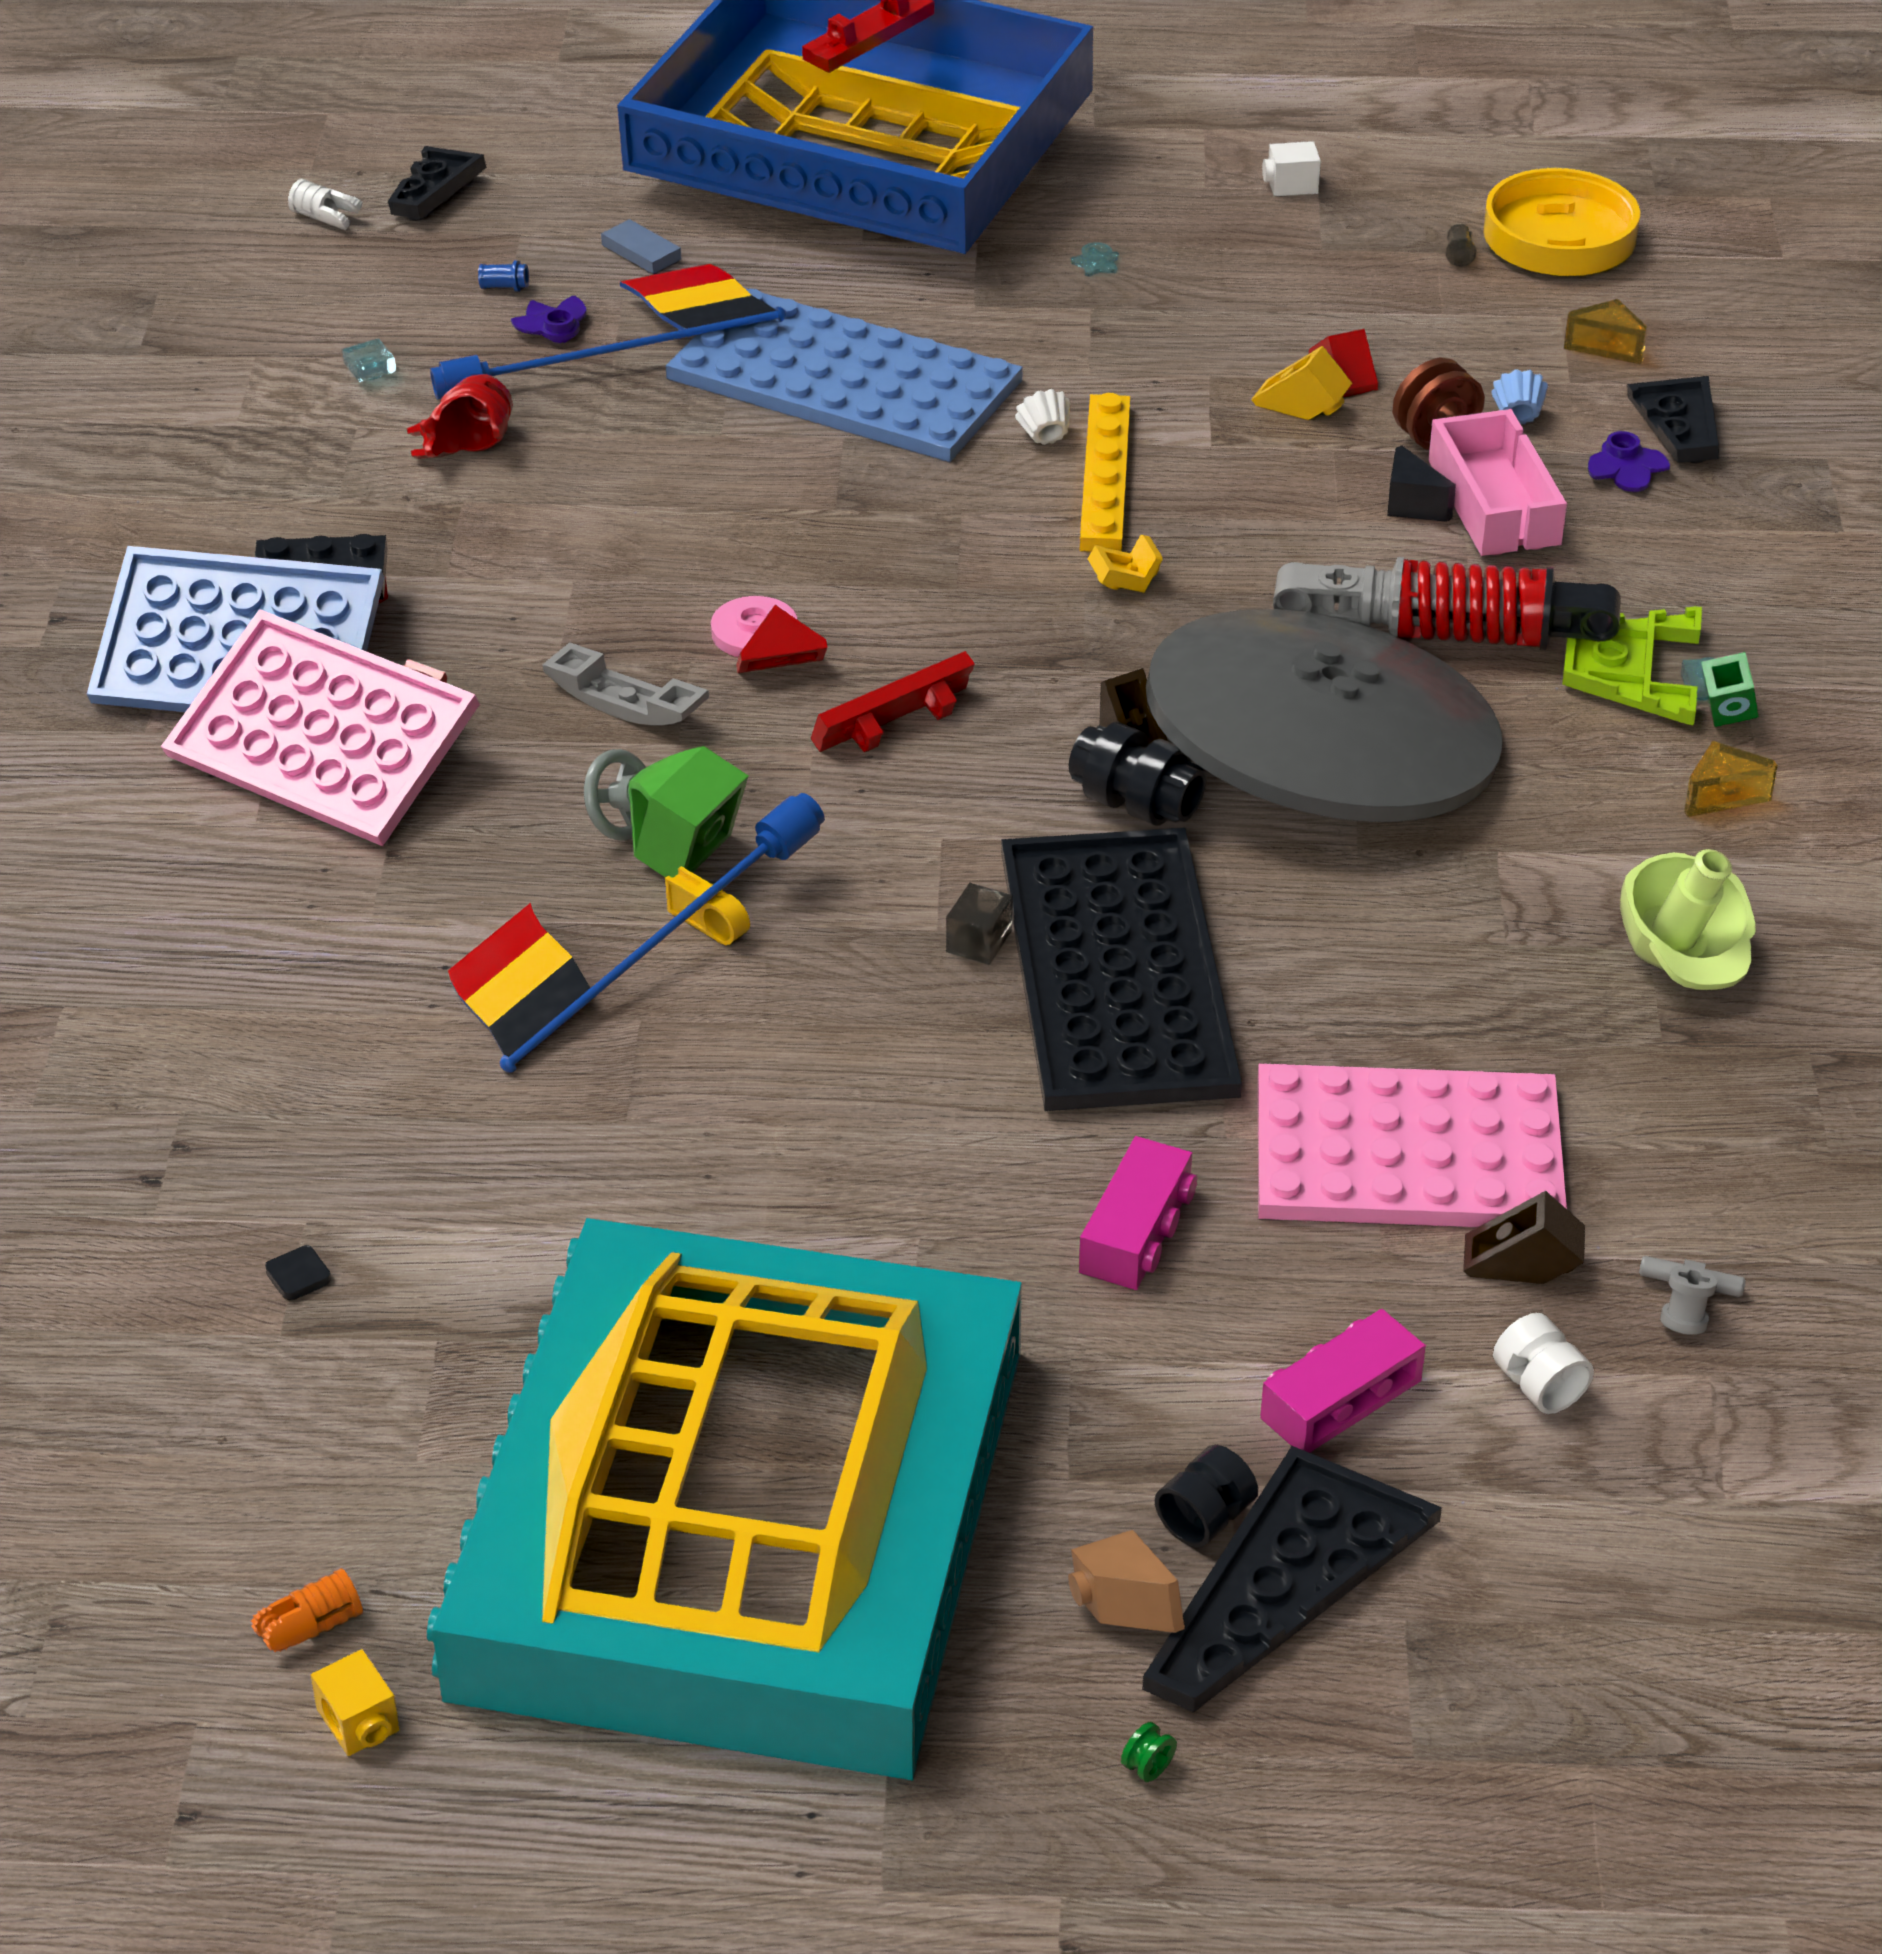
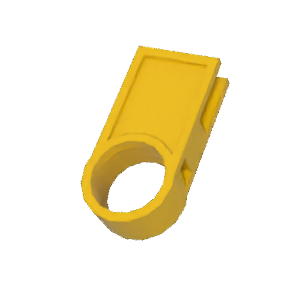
[665,866,750,945]

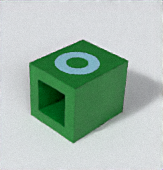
[1701,652,1759,727]

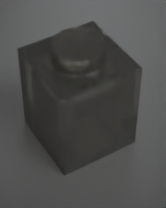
[946,882,1013,965]

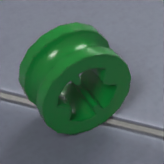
[1121,1722,1177,1782]

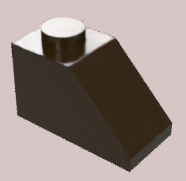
[1463,1190,1585,1284]

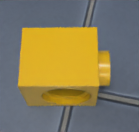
[310,1649,400,1757]

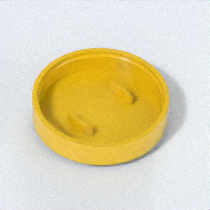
[1483,168,1640,276]

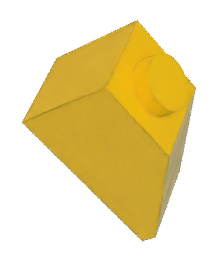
[1251,346,1352,420]

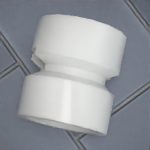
[1493,1313,1594,1414]

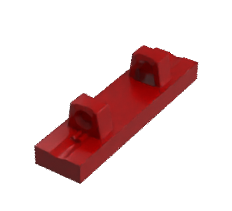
[802,0,935,73]
[810,651,975,753]

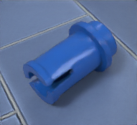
[478,260,529,292]

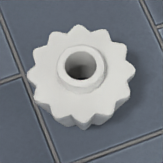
[1015,389,1070,445]

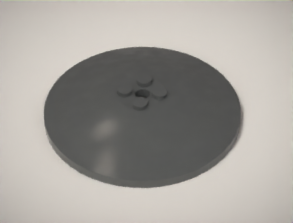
[1146,609,1502,822]

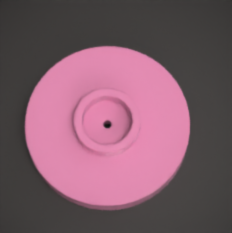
[711,596,797,657]

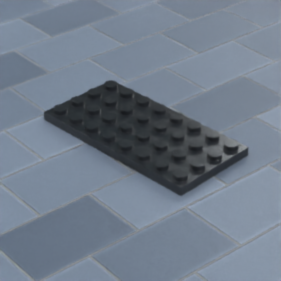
[1001,827,1242,1111]

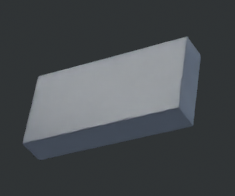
[601,219,681,274]

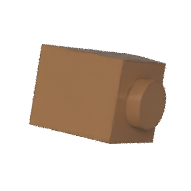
[1068,1530,1185,1633]

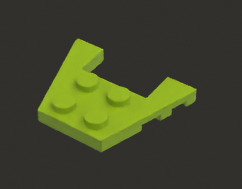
[1562,606,1702,725]

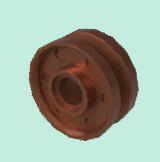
[1392,357,1485,450]

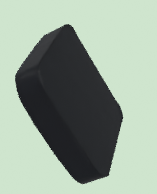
[265,1245,331,1300]

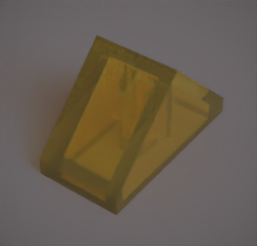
[1564,299,1647,364]
[1684,741,1778,817]

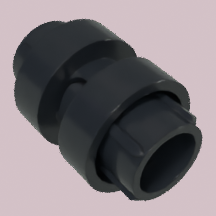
[1068,722,1206,826]

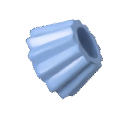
[1491,370,1548,425]

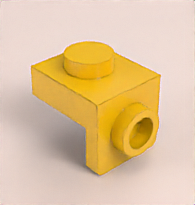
[1088,535,1163,593]

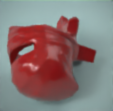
[406,374,513,459]

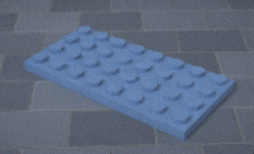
[666,288,1023,462]

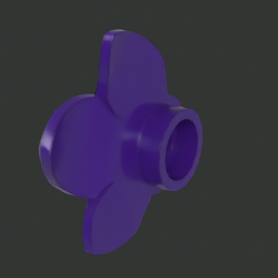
[511,296,586,343]
[1588,431,1670,492]

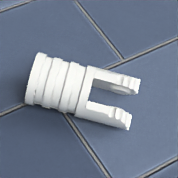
[288,179,362,230]

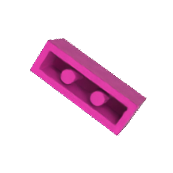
[1079,1136,1197,1290]
[1260,1308,1426,1453]

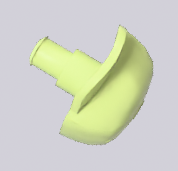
[1620,849,1756,990]

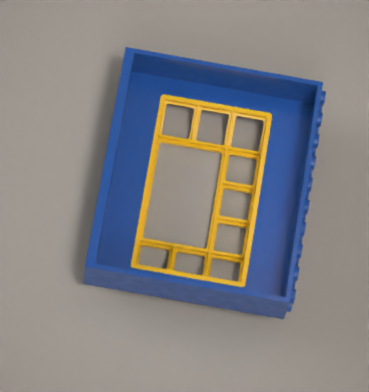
[617,0,1093,254]

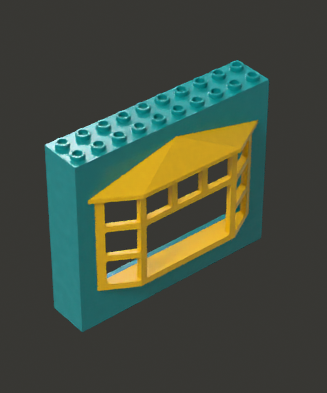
[427,1218,1022,1781]

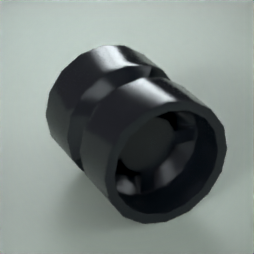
[1154,1444,1259,1548]

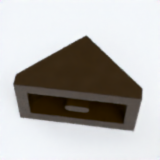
[1099,668,1168,744]

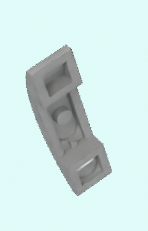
[542,642,709,725]

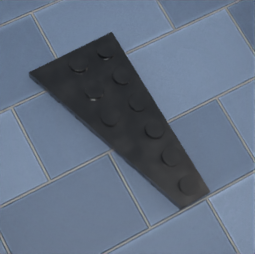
[1142,1446,1442,1712]

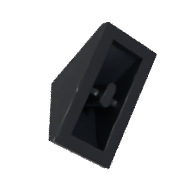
[1387,445,1456,522]

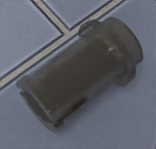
[1446,224,1477,267]

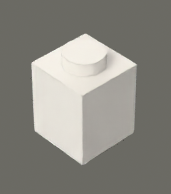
[1262,141,1320,196]

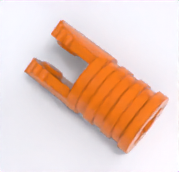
[251,1568,363,1652]

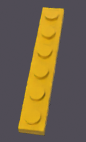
[1080,393,1130,552]

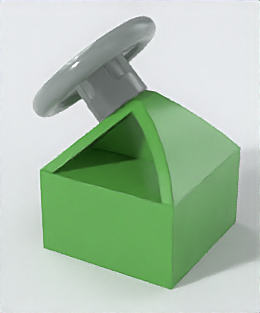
[584,746,749,878]

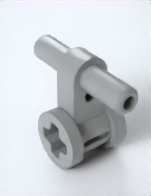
[1639,1256,1746,1335]

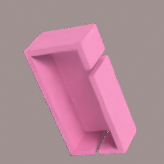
[1429,409,1567,556]

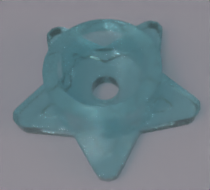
[1070,242,1119,277]

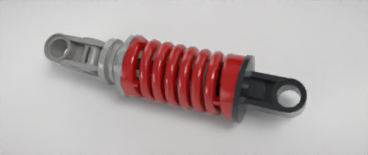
[1273,557,1621,650]

